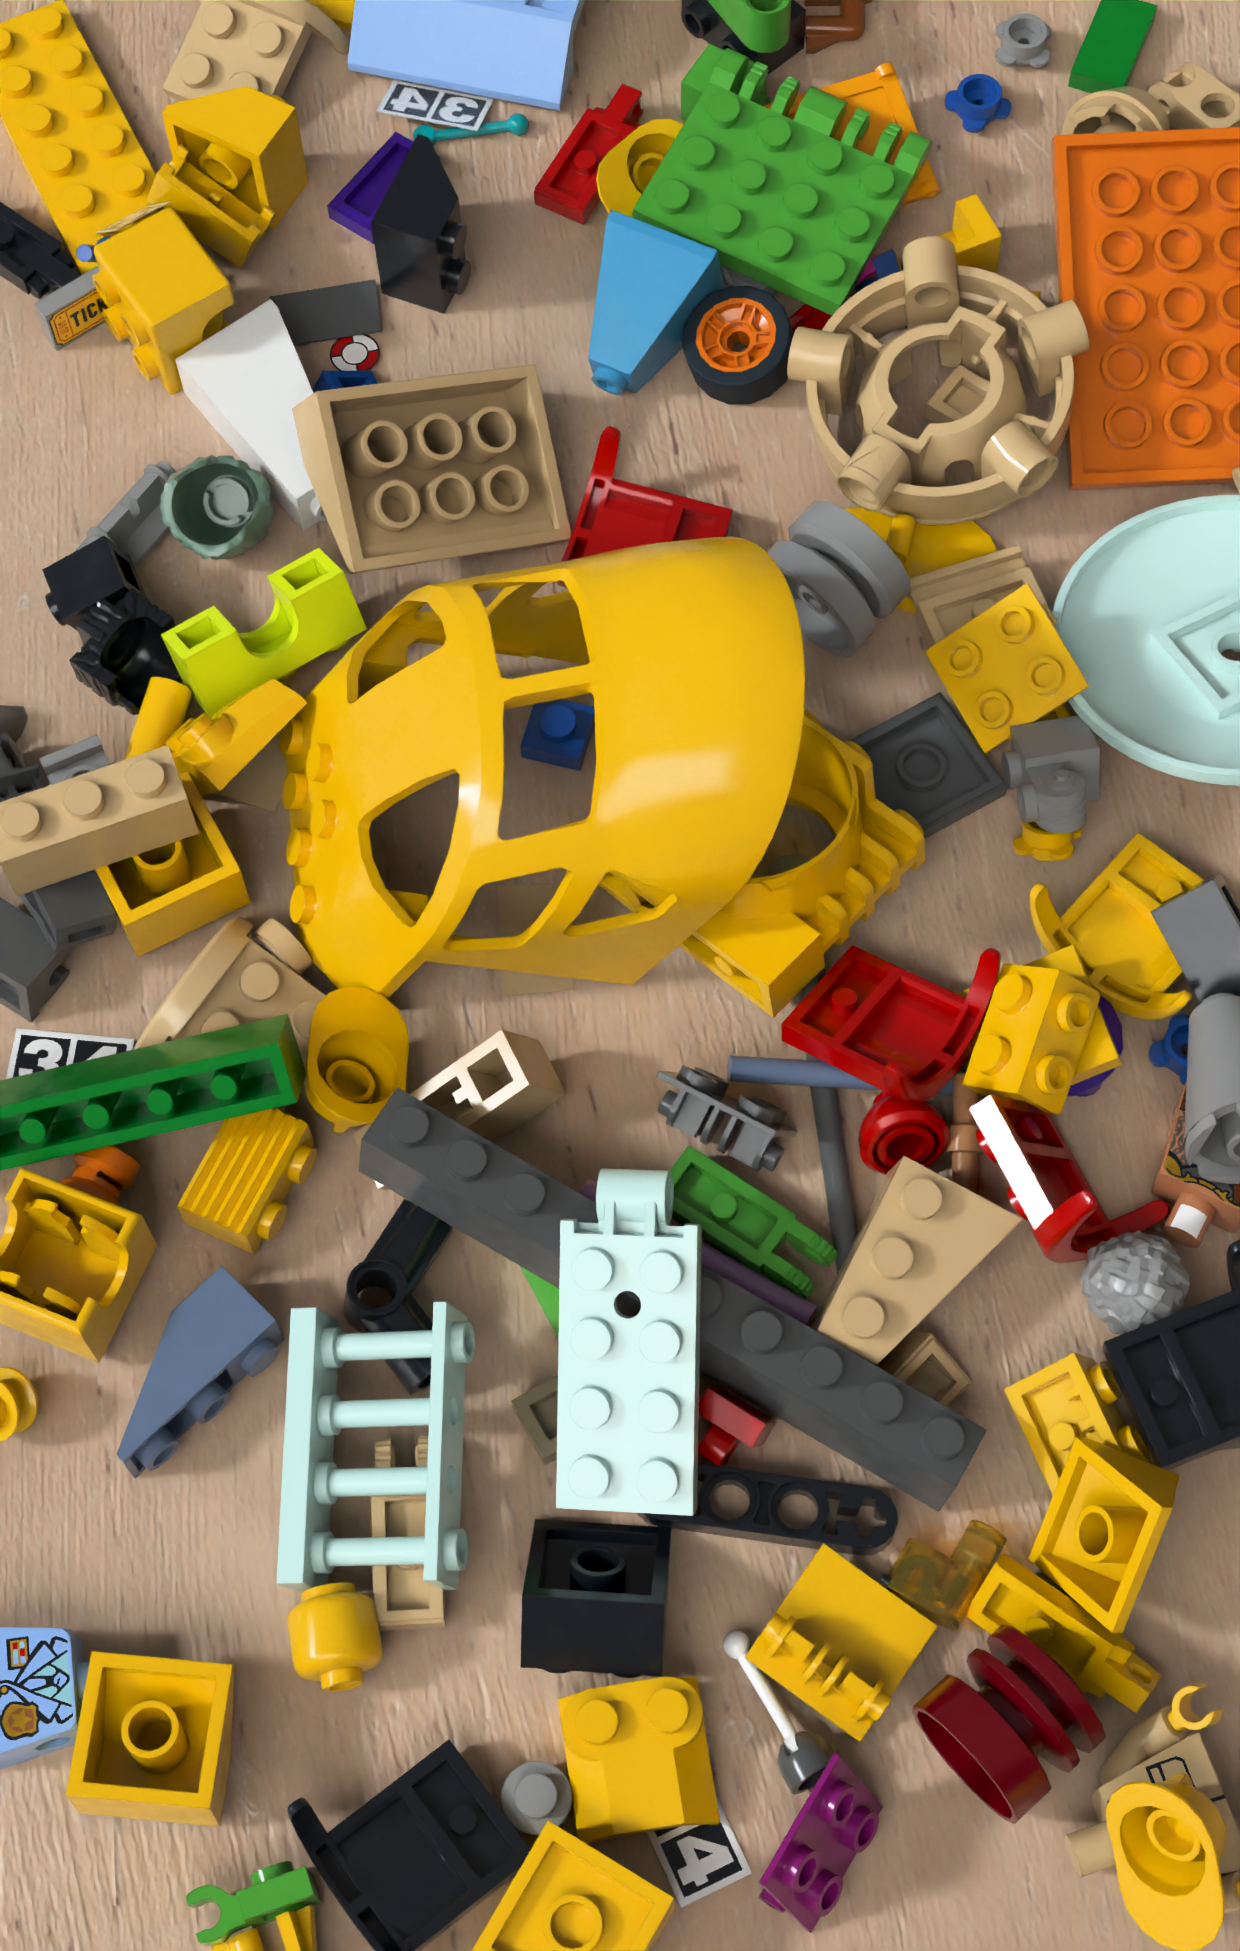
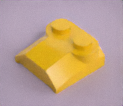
[165,679,307,796]
[558,1677,720,1845]

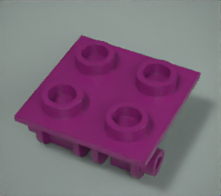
[758,1753,883,1933]

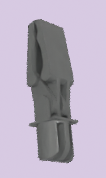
[0,732,116,952]

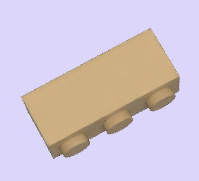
[0,745,199,896]

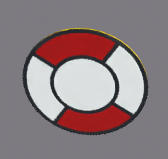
[330,334,380,371]

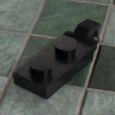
[0,202,81,299]

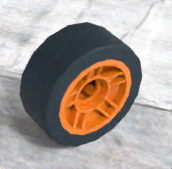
[682,286,794,405]

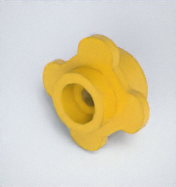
[1012,821,1082,862]

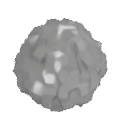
[1080,1230,1190,1335]

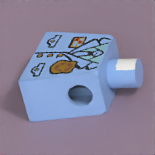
[0,1627,90,1769]

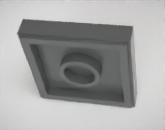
[849,692,1007,839]

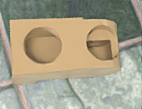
[1148,62,1240,130]

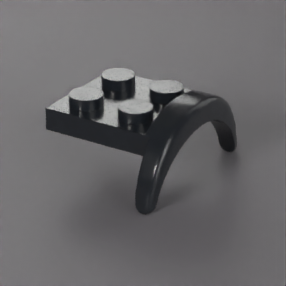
[1102,1240,1240,1470]
[287,1740,531,1951]

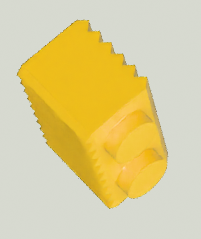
[177,1108,317,1254]

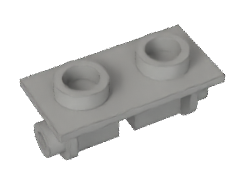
[75,460,176,567]

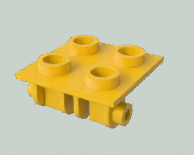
[925,583,1090,754]
[744,1543,938,1742]

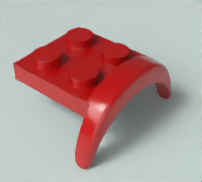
[556,426,733,589]
[781,945,1001,1104]
[969,1095,1171,1263]

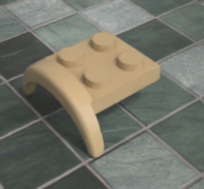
[162,0,350,102]
[133,916,326,1112]

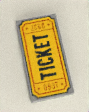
[35,266,109,351]

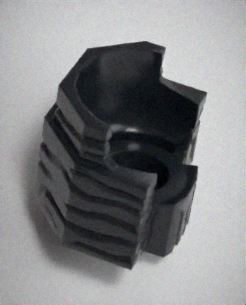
[69,588,182,715]

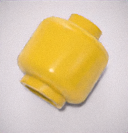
[287,1582,383,1693]

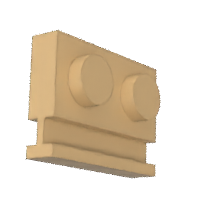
[907,545,1048,647]

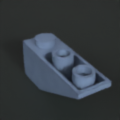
[116,1266,284,1478]

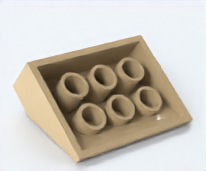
[292,364,571,574]

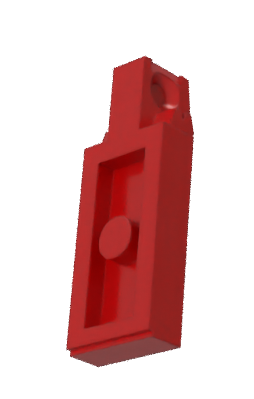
[534,84,643,225]

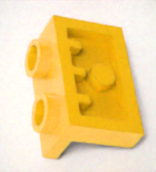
[1004,1353,1151,1496]

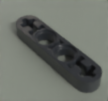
[637,1463,898,1556]

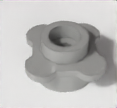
[995,14,1051,68]

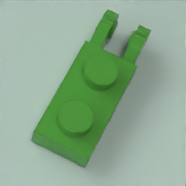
[670,1146,838,1299]

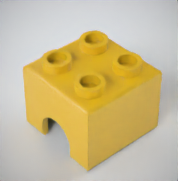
[92,206,234,395]
[0,1167,157,1363]

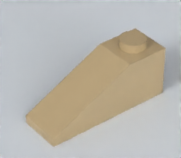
[353,1029,566,1190]

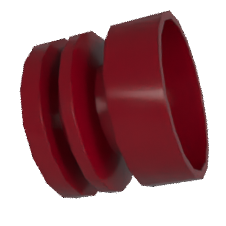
[912,1624,1106,1824]

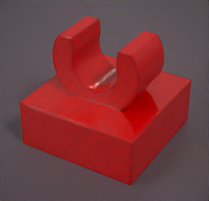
[698,1386,776,1466]

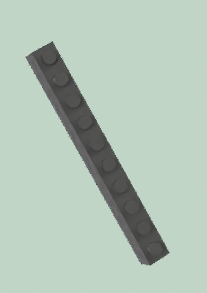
[359,1087,987,1512]

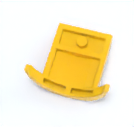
[1029,832,1240,1020]

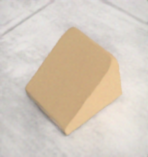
[876,1330,972,1408]

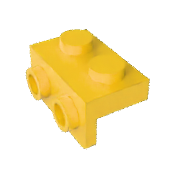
[962,963,1100,1115]

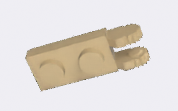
[371,1436,446,1631]

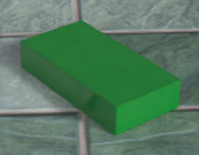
[1068,0,1157,93]

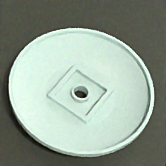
[1053,495,1240,786]

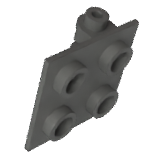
[656,1065,797,1172]

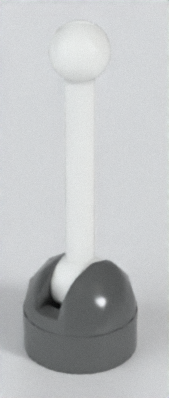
[723,1631,834,1795]

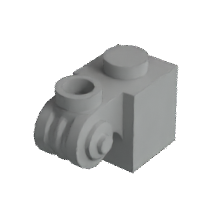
[1002,715,1100,833]

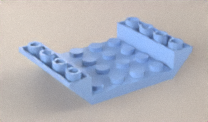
[347,0,585,111]

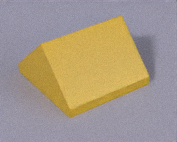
[1028,1437,1179,1633]

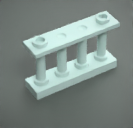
[276,1301,475,1593]

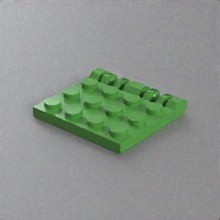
[632,48,932,316]

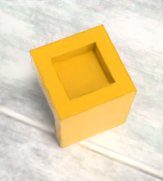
[939,194,1002,273]

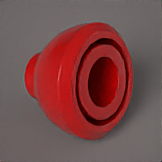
[858,1091,950,1175]

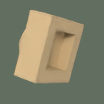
[924,364,990,424]

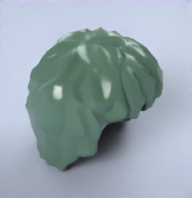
[160,455,274,560]

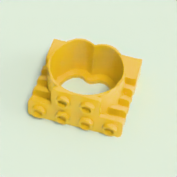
[598,708,926,1018]

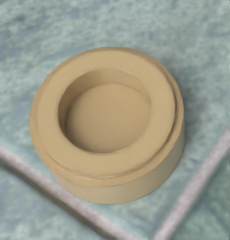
[252,918,313,976]

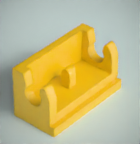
[146,144,276,269]

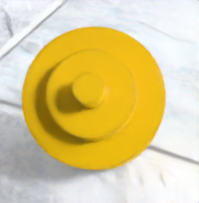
[0,1367,38,1442]

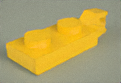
[965,1553,1161,1713]

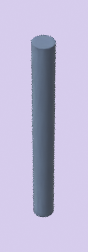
[727,1055,984,1097]

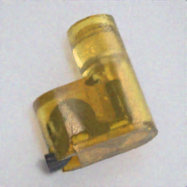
[879,1519,1007,1631]

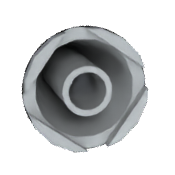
[1184,993,1240,1184]

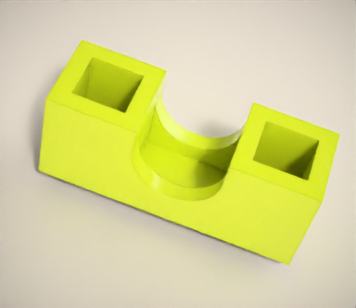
[161,548,367,717]

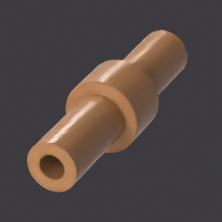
[945,1073,985,1194]

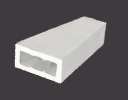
[175,299,327,532]

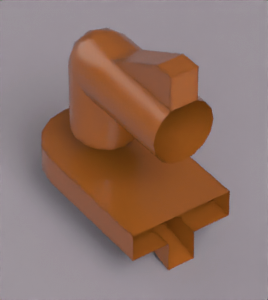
[805,0,873,54]

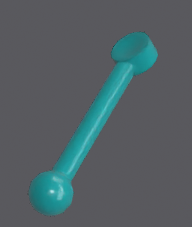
[413,113,529,146]

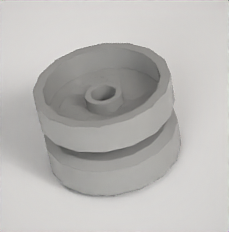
[767,501,910,657]

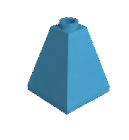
[588,210,725,395]

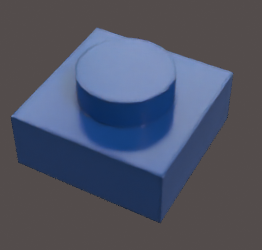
[520,699,595,771]

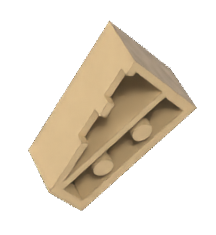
[811,1156,1023,1365]

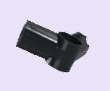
[344,1199,452,1395]

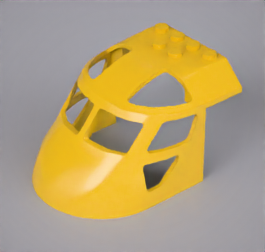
[278,537,805,999]

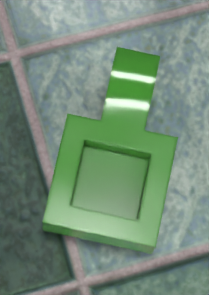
[186,1861,322,1946]

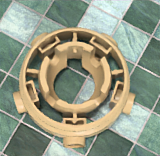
[787,236,1089,525]

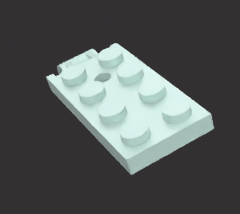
[556,1168,702,1516]

